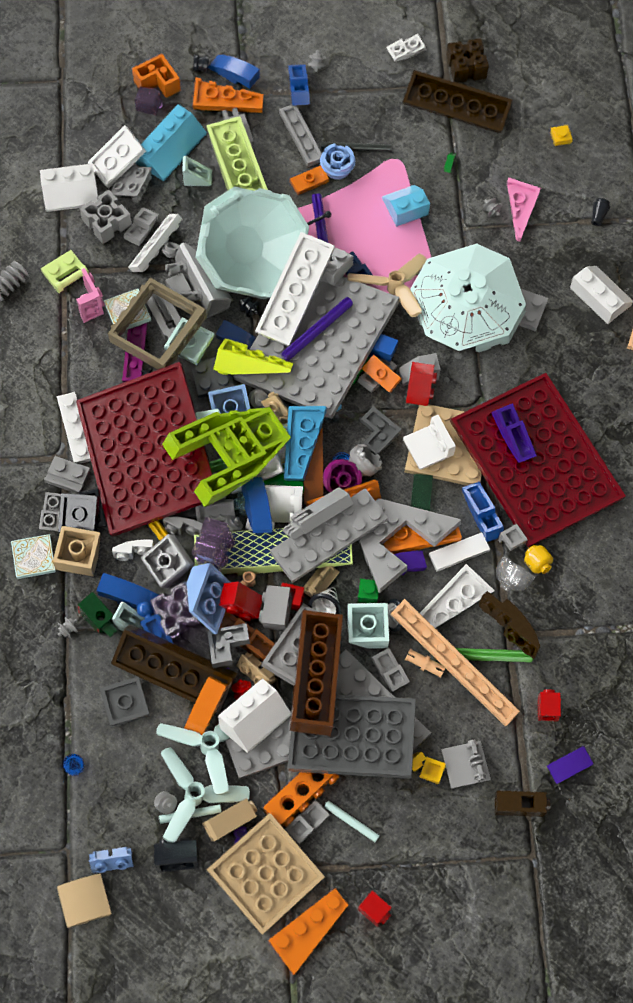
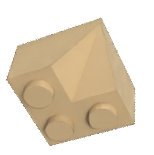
[53,526,100,577]

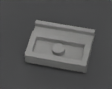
[44,456,91,495]

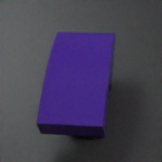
[394,550,427,575]
[547,746,594,784]

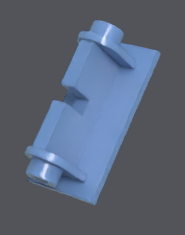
[89,847,133,873]

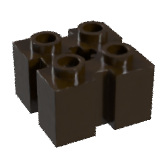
[446,38,489,83]

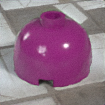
[323,459,362,492]

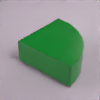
[444,152,456,173]

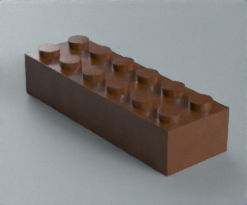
[289,610,343,736]

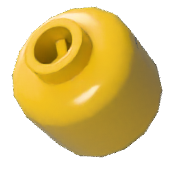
[524,545,553,574]

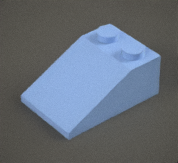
[208,384,250,414]
[187,563,230,634]

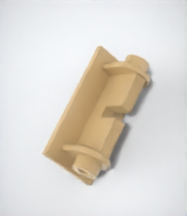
[261,391,288,425]
[304,566,340,598]
[236,652,276,685]

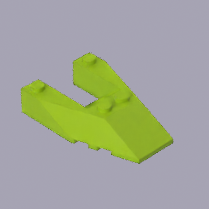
[162,407,291,507]

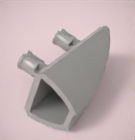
[165,243,233,318]

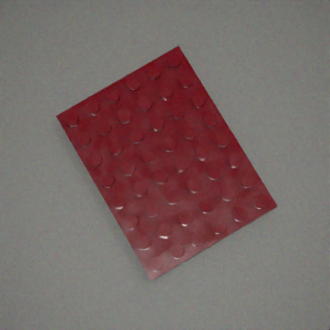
[76,362,213,537]
[450,373,626,548]

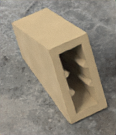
[202,798,257,842]

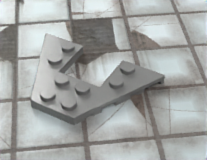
[358,498,461,593]

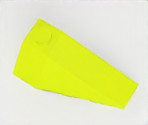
[213,338,293,375]

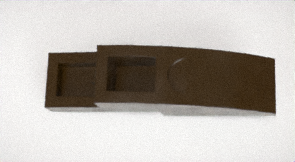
[479,591,541,659]

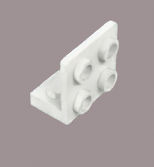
[403,415,456,470]
[265,485,303,523]

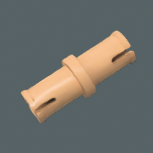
[405,648,445,678]

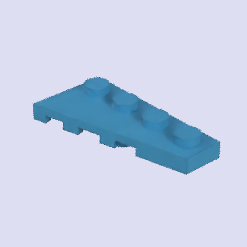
[284,406,327,481]

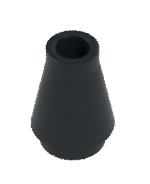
[591,198,610,226]

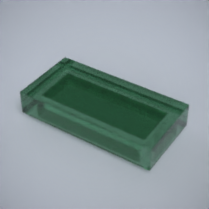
[411,474,433,511]

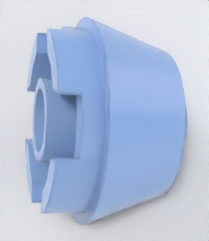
[320,143,355,180]

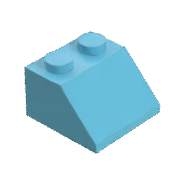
[382,185,430,226]

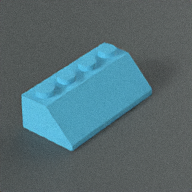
[136,104,207,182]

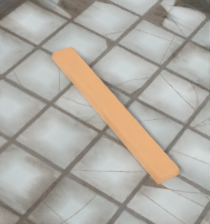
[390,599,520,726]

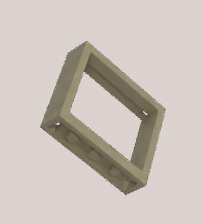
[108,278,207,370]

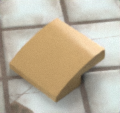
[57,873,111,928]

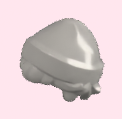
[349,444,382,476]

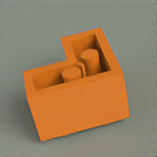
[132,54,181,98]

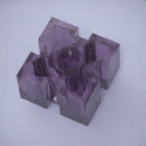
[192,517,235,572]
[150,582,201,637]

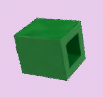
[357,579,379,604]

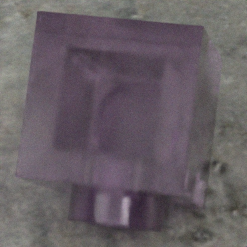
[135,87,163,115]

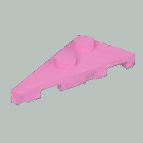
[507,178,541,242]

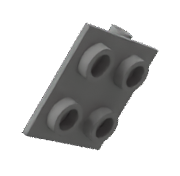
[111,167,152,203]
[441,739,491,789]

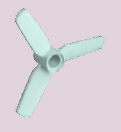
[156,723,230,795]
[161,748,250,843]

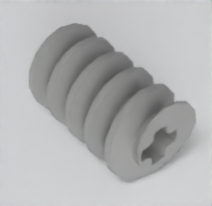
[0,261,30,301]

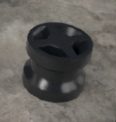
[193,54,209,73]

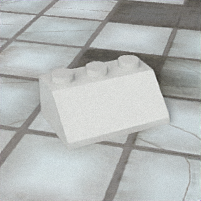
[40,164,98,212]
[570,266,633,324]
[218,678,291,753]

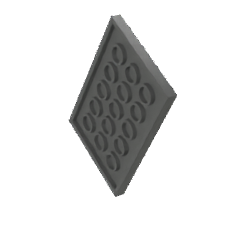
[287,694,416,779]

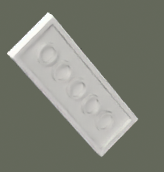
[255,232,335,346]

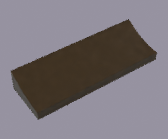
[403,70,512,134]
[111,624,238,714]

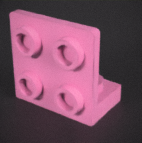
[77,268,105,323]

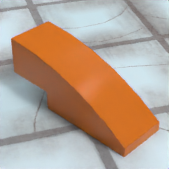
[184,676,228,735]

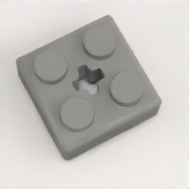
[321,247,353,285]
[141,534,194,588]

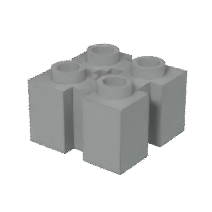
[80,190,132,244]

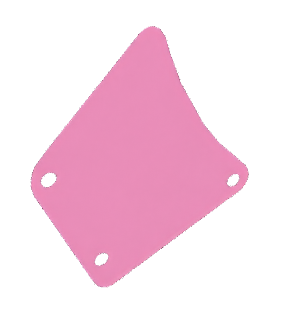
[298,159,431,293]

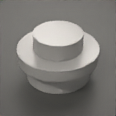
[162,242,179,258]

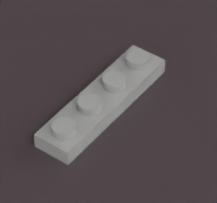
[279,105,322,167]

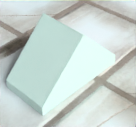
[183,155,212,186]
[112,602,145,631]

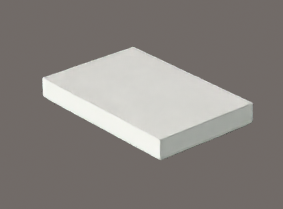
[88,125,146,188]

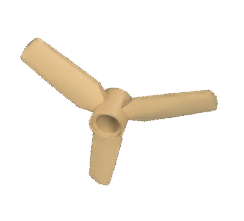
[347,254,427,317]

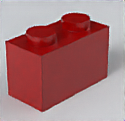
[406,362,437,406]
[219,582,262,621]

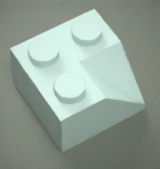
[347,603,389,648]

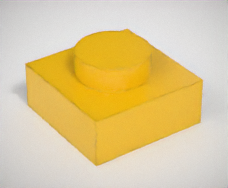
[550,125,572,146]
[412,752,427,771]
[420,757,446,784]

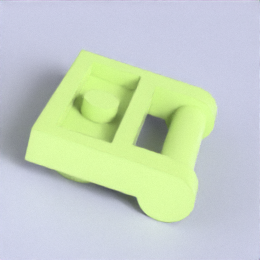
[41,250,89,293]

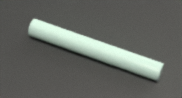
[324,801,380,842]
[159,804,221,824]

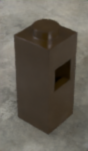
[495,790,550,817]

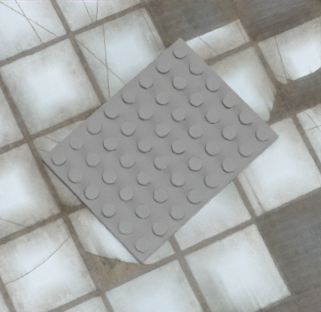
[233,276,400,419]

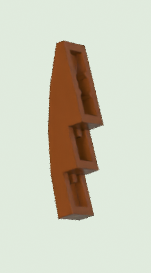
[304,428,323,504]
[219,610,275,662]

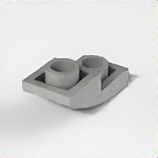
[39,492,61,531]
[163,517,205,536]

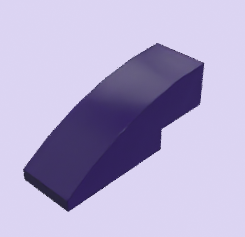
[491,403,537,463]

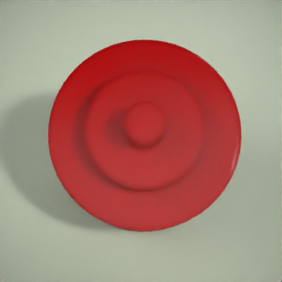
[232,679,252,700]

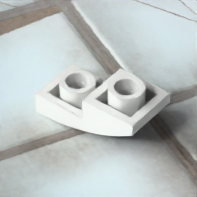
[387,34,426,61]
[112,540,154,561]

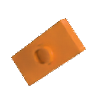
[290,165,329,195]
[362,354,402,393]

